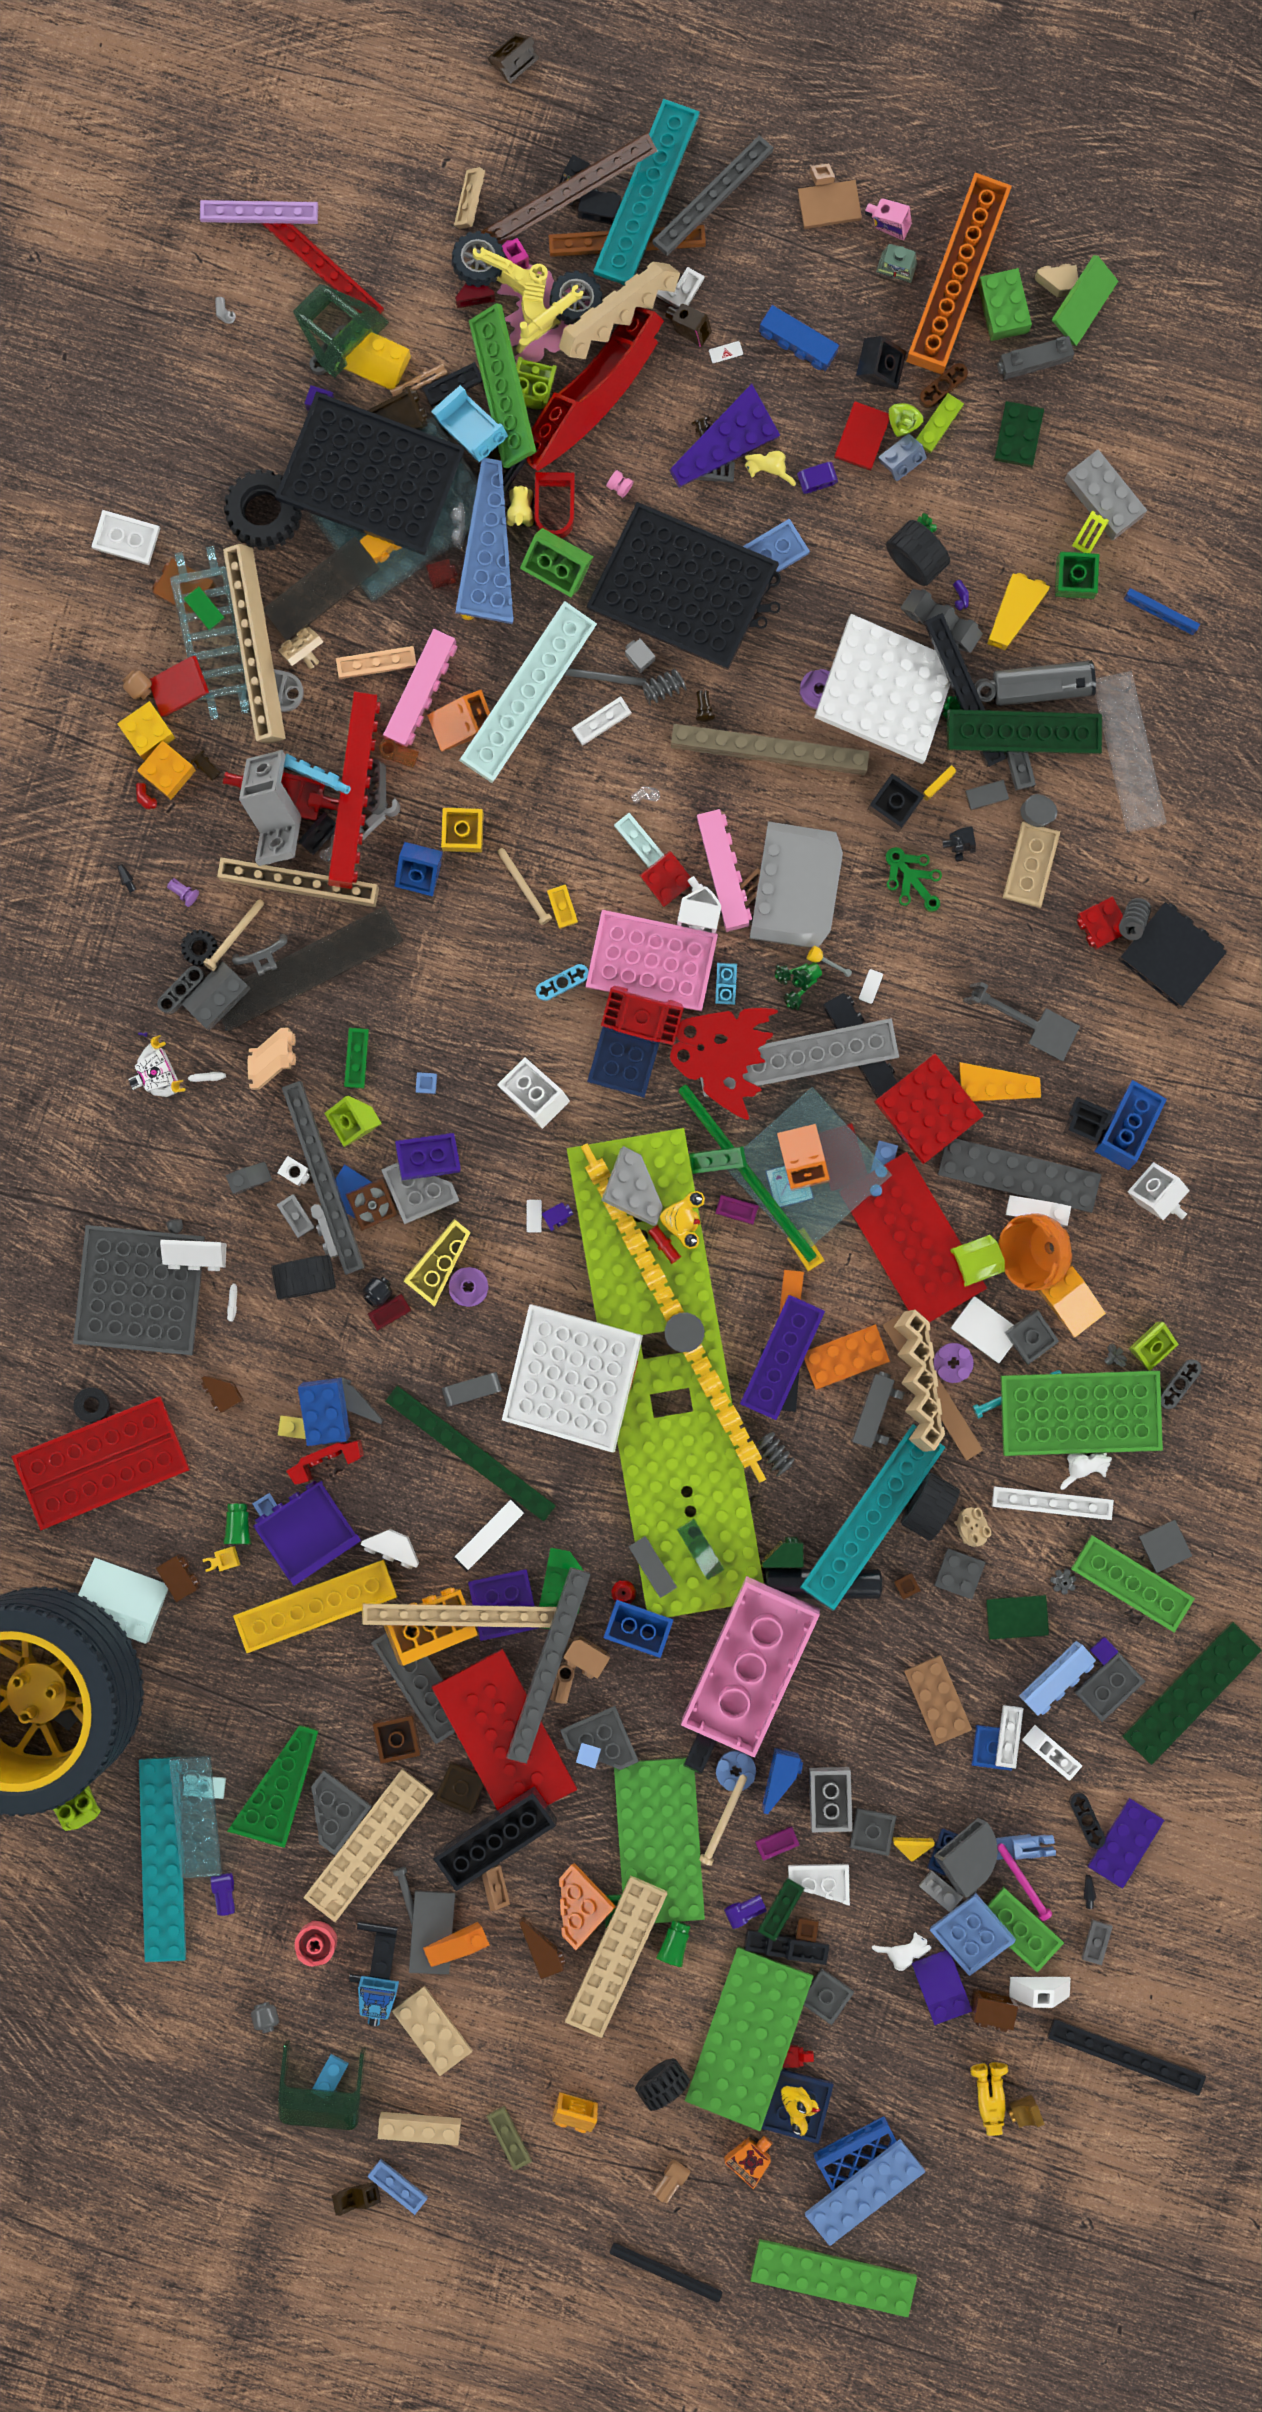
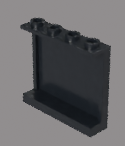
[1117,902,1227,1009]

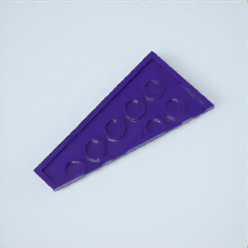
[669,384,780,488]

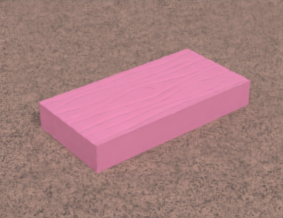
[681,1576,820,1758]

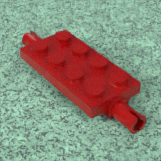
[223,772,339,821]

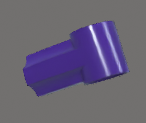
[211,1873,235,1916]
[724,1894,767,1929]

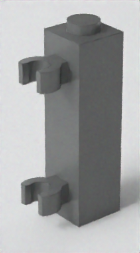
[997,336,1074,380]
[851,1371,905,1448]

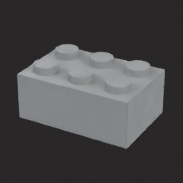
[809,1767,852,1832]

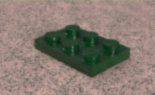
[994,401,1044,468]

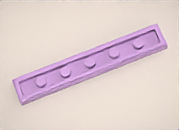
[200,200,318,224]

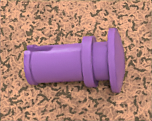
[167,878,199,907]

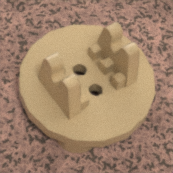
[954,1507,991,1547]

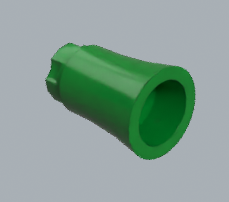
[223,1504,251,1544]
[656,1921,691,1967]

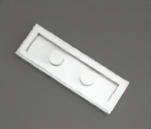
[571,696,632,746]
[995,1705,1024,1769]

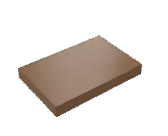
[798,180,862,229]

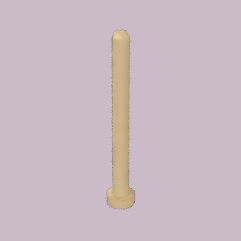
[498,848,552,925]
[203,899,264,971]

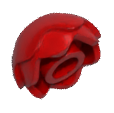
[611,1580,636,1604]

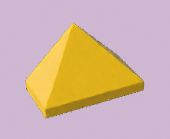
[892,1837,934,1862]

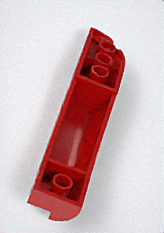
[526,307,664,471]

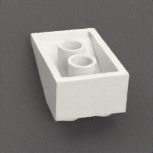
[497,1057,570,1129]

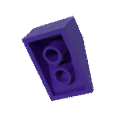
[912,1950,972,2025]

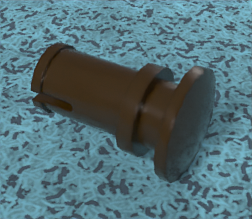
[691,417,711,437]
[696,690,715,722]
[190,750,221,781]

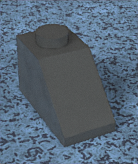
[225,1162,273,1195]

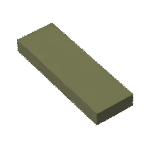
[486,2105,532,2171]

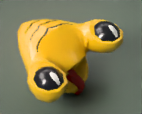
[659,1191,705,1249]
[781,2086,821,2136]

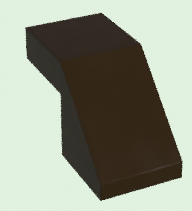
[331,2182,381,2216]

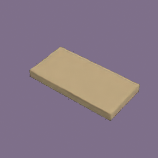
[1002,822,1061,908]

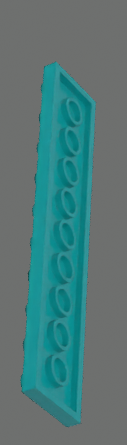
[593,99,700,285]
[800,1424,945,1611]
[139,1757,186,1962]

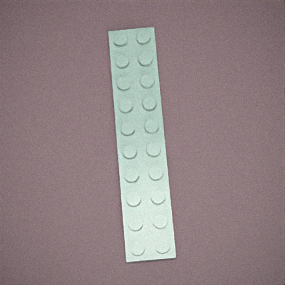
[459,601,597,783]

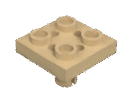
[278,627,323,669]

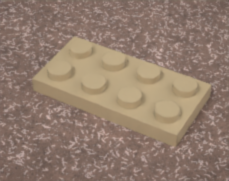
[392,1985,472,2076]

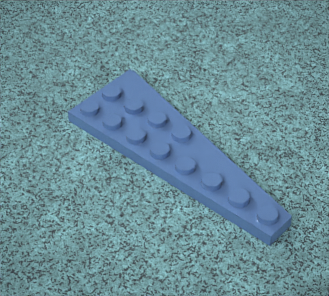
[455,458,514,624]

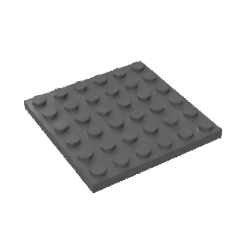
[73,1225,205,1355]

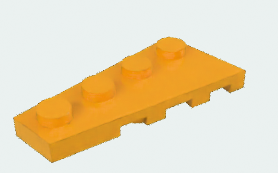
[959,1062,1041,1102]

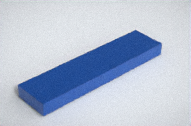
[1124,588,1200,635]

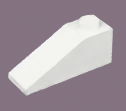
[1006,1195,1071,1227]
[1022,1725,1082,1781]

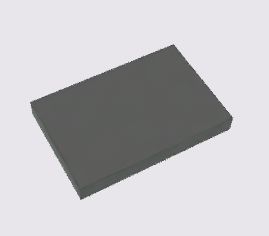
[1074,1652,1146,1722]

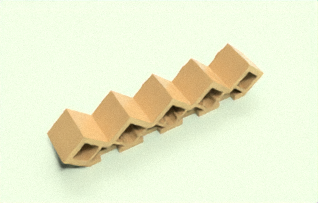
[559,262,680,359]
[894,1310,945,1452]

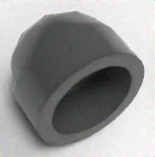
[166,1219,183,1234]

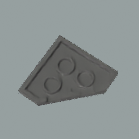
[560,1706,639,1770]
[311,1770,372,1855]

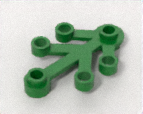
[886,847,942,912]

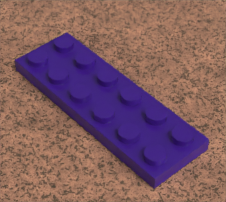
[740,1295,825,1420]

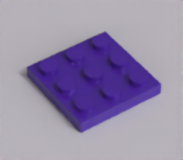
[468,1569,538,1641]

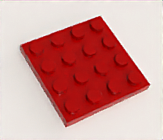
[874,1054,984,1164]

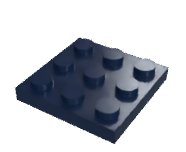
[587,1026,660,1098]
[762,2069,834,2144]

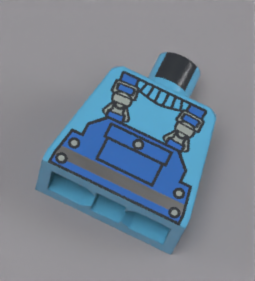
[358,1976,399,2026]

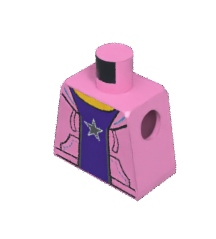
[865,199,912,241]

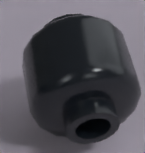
[363,1277,392,1307]

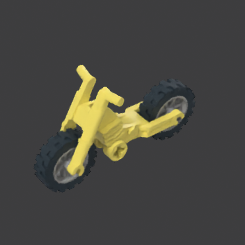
[452,231,603,353]

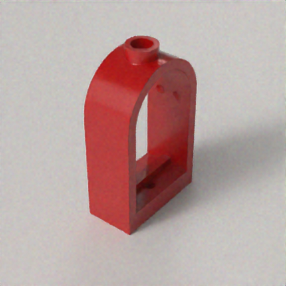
[535,472,575,539]

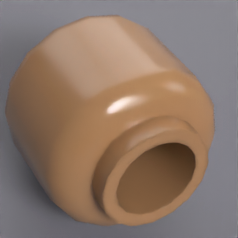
[122,670,152,700]

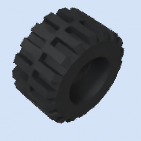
[635,2058,690,2111]

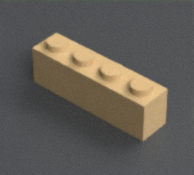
[378,2112,461,2145]

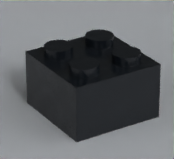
[867,773,924,832]

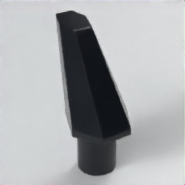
[117,864,137,893]
[1084,1875,1097,1909]

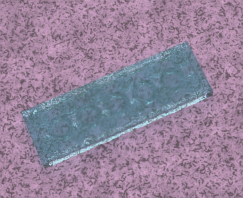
[169,1756,222,1878]

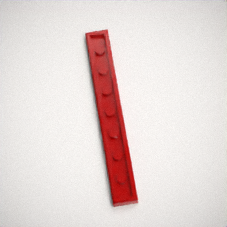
[261,223,384,324]

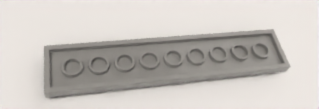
[700,1018,899,1097]

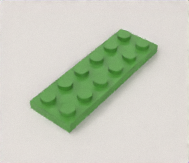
[1071,1535,1195,1633]

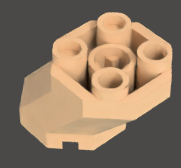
[248,1028,296,1090]

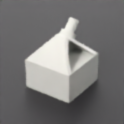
[677,876,721,934]
[1128,1162,1189,1220]

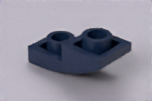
[927,1828,958,1876]

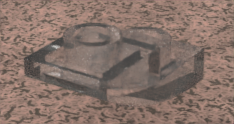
[451,502,466,549]

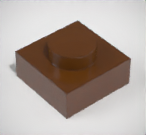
[893,1573,921,1600]
[795,1917,819,1942]

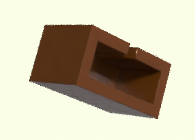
[156,1554,200,1602]

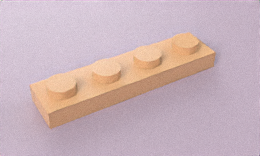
[336,646,417,679]

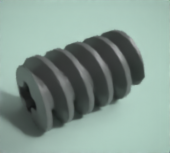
[643,669,687,706]
[1119,898,1151,940]
[754,1432,795,1477]

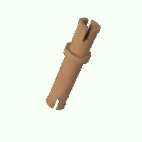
[390,363,448,397]

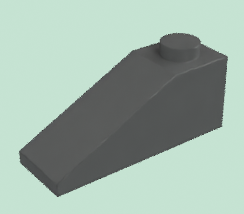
[340,1377,384,1424]

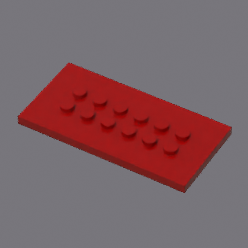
[838,1152,987,1322]
[11,1396,190,1531]
[432,1648,577,1810]

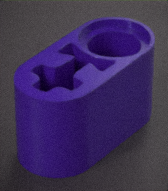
[797,462,838,494]

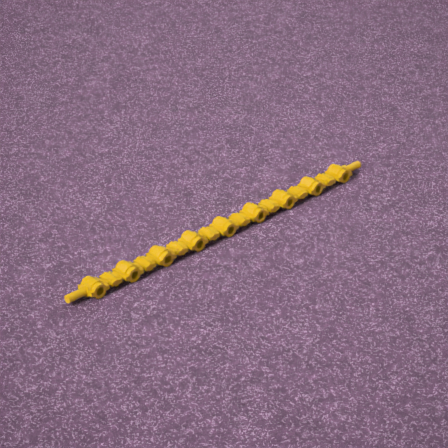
[581,1143,766,1483]

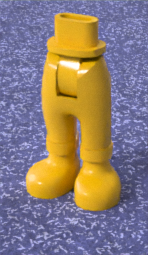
[970,2062,1008,2136]

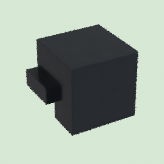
[1063,1097,1113,1145]

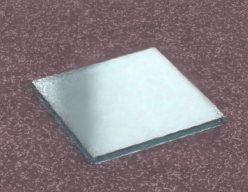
[726,1087,892,1249]

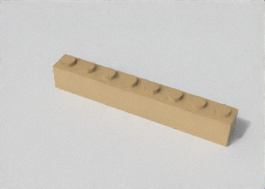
[217,858,379,907]

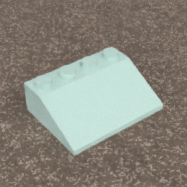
[78,1558,168,1644]

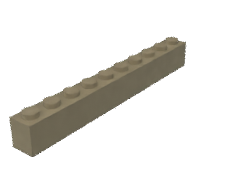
[671,724,870,775]

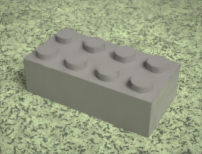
[1064,449,1147,541]

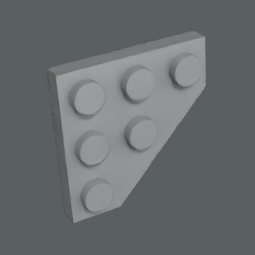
[601,1147,663,1226]
[381,1163,459,1224]

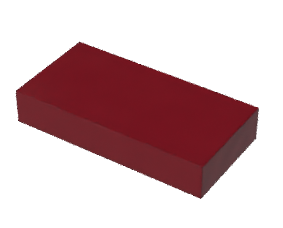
[368,1294,412,1331]

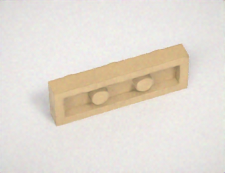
[454,167,485,229]

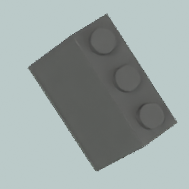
[181,961,251,1031]

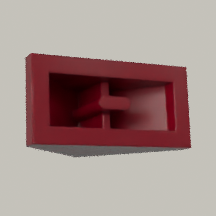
[455,283,495,308]

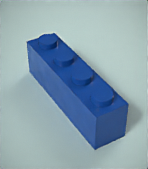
[759,305,839,372]

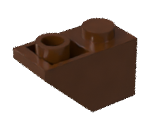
[201,1376,244,1413]

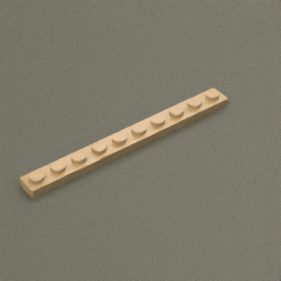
[362,1603,557,1628]

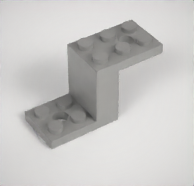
[239,750,301,866]

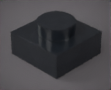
[53,1709,78,1731]

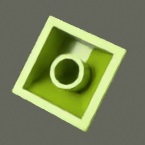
[324,1096,382,1147]

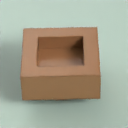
[810,163,835,186]

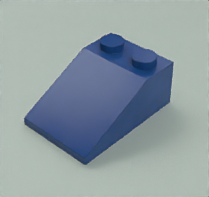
[762,1748,803,1814]

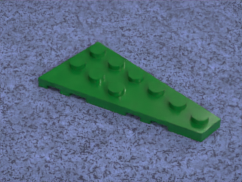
[227,1725,319,1848]

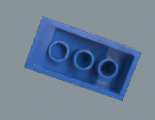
[1094,1080,1167,1170]

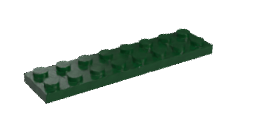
[947,710,1102,754]
[1122,1622,1262,1765]

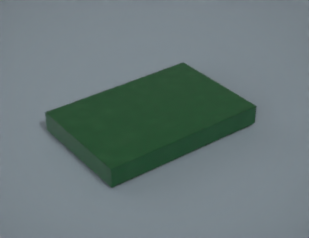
[986,1595,1049,1640]

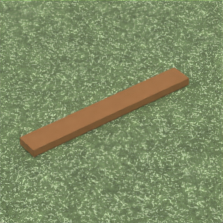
[882,1315,983,1461]

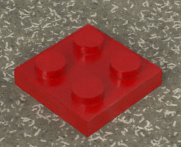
[639,851,691,907]

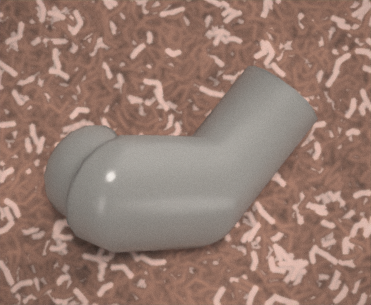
[215,297,236,324]

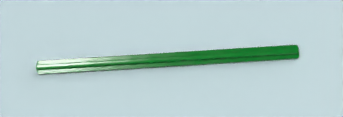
[678,1085,816,1262]

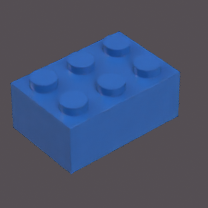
[298,1378,351,1446]

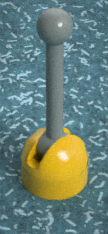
[807,945,852,977]

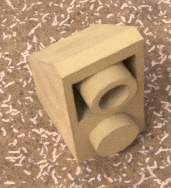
[1035,264,1078,297]

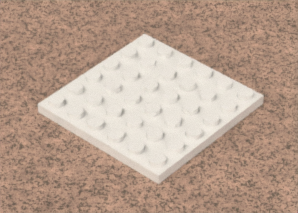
[814,614,950,764]
[502,1304,643,1452]

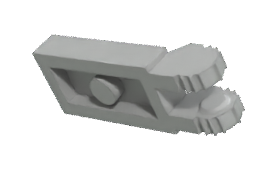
[310,1204,339,1258]

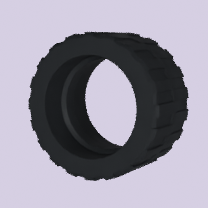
[886,520,950,586]
[271,1255,336,1300]
[901,1473,960,1541]

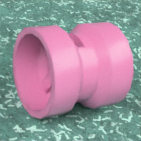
[606,470,634,498]

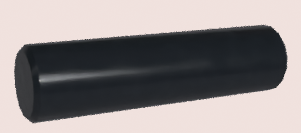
[765,1568,882,1599]

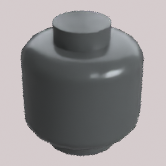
[251,2002,279,2034]

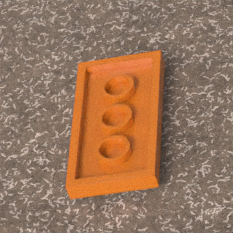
[804,1324,890,1390]

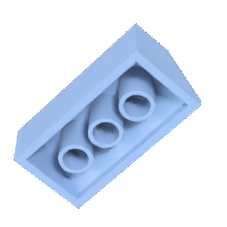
[1019,1641,1096,1716]

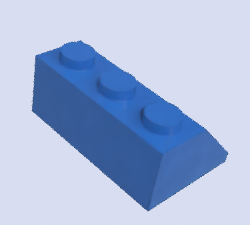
[603,1600,673,1658]

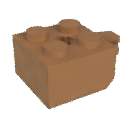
[563,1635,610,1679]

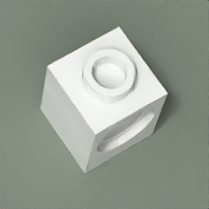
[277,1156,310,1186]

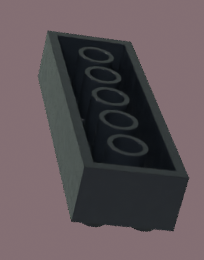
[433,1786,557,1891]

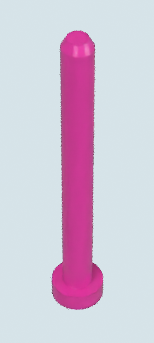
[997,1843,1053,1921]

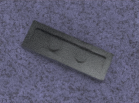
[422,362,483,407]

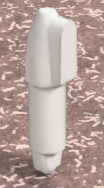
[188,1072,226,1082]
[227,1284,237,1321]

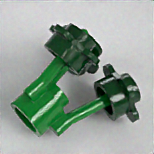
[774,962,822,1011]

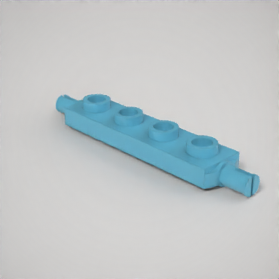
[284,754,351,794]

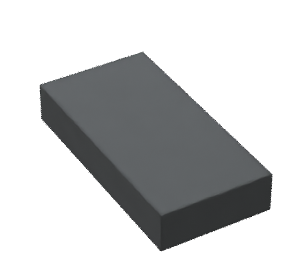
[965,780,1009,810]

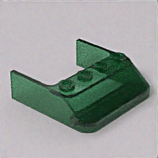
[278,2040,366,2130]

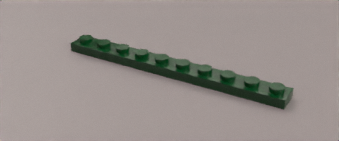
[385,1386,556,1521]

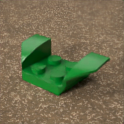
[538,1548,584,1629]

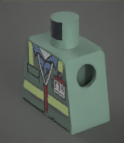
[876,244,917,283]

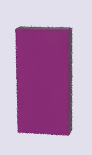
[715,1195,759,1225]
[755,1826,800,1861]

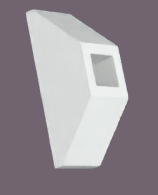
[361,1529,419,1569]
[1009,1977,1071,2008]

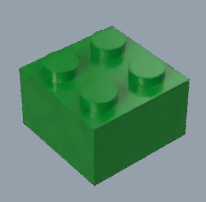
[1055,552,1100,599]

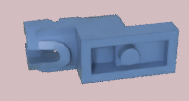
[996,1834,1056,1860]

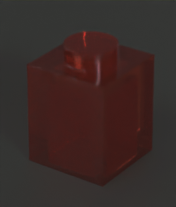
[426,559,457,589]

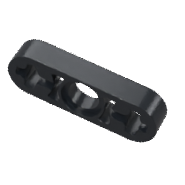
[1069,1792,1105,1849]

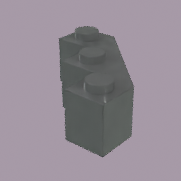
[901,589,983,653]

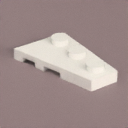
[788,1864,850,1906]

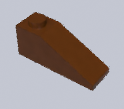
[519,1917,566,1979]

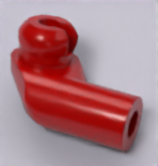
[136,783,157,809]

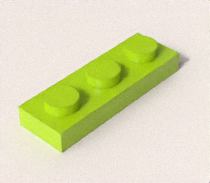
[916,393,964,454]

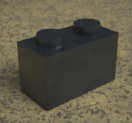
[578,188,621,225]

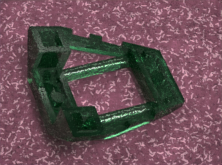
[293,284,389,378]

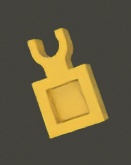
[202,1546,240,1572]

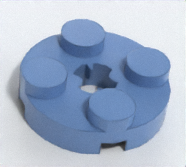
[716,1750,756,1791]

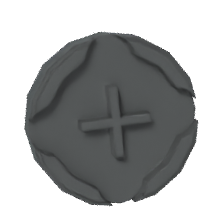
[665,1312,704,1352]

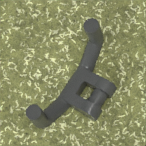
[232,934,287,976]

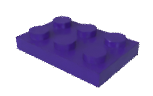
[395,1133,461,1181]

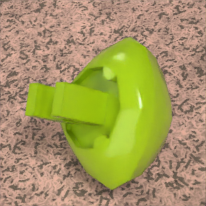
[889,403,923,437]

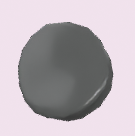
[1020,794,1058,827]

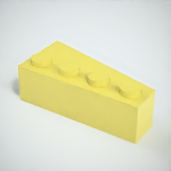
[404,1219,470,1307]

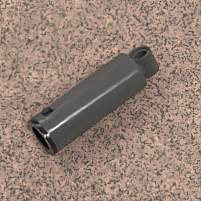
[975,660,1096,706]

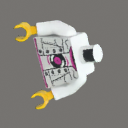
[128,1035,185,1097]

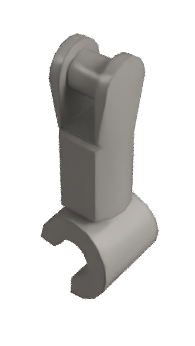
[359,799,401,840]

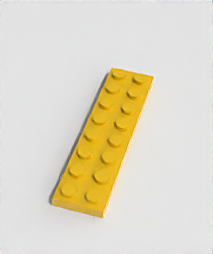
[233,1559,398,1653]

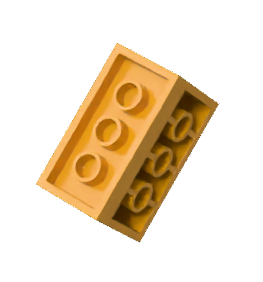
[383,1587,478,1666]

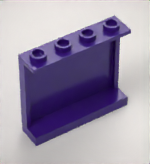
[253,1480,361,1586]

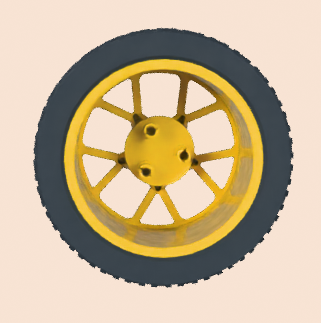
[0,1586,144,1817]

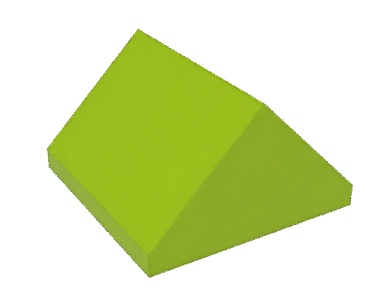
[1128,1322,1179,1371]

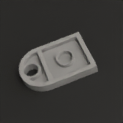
[241,669,304,712]

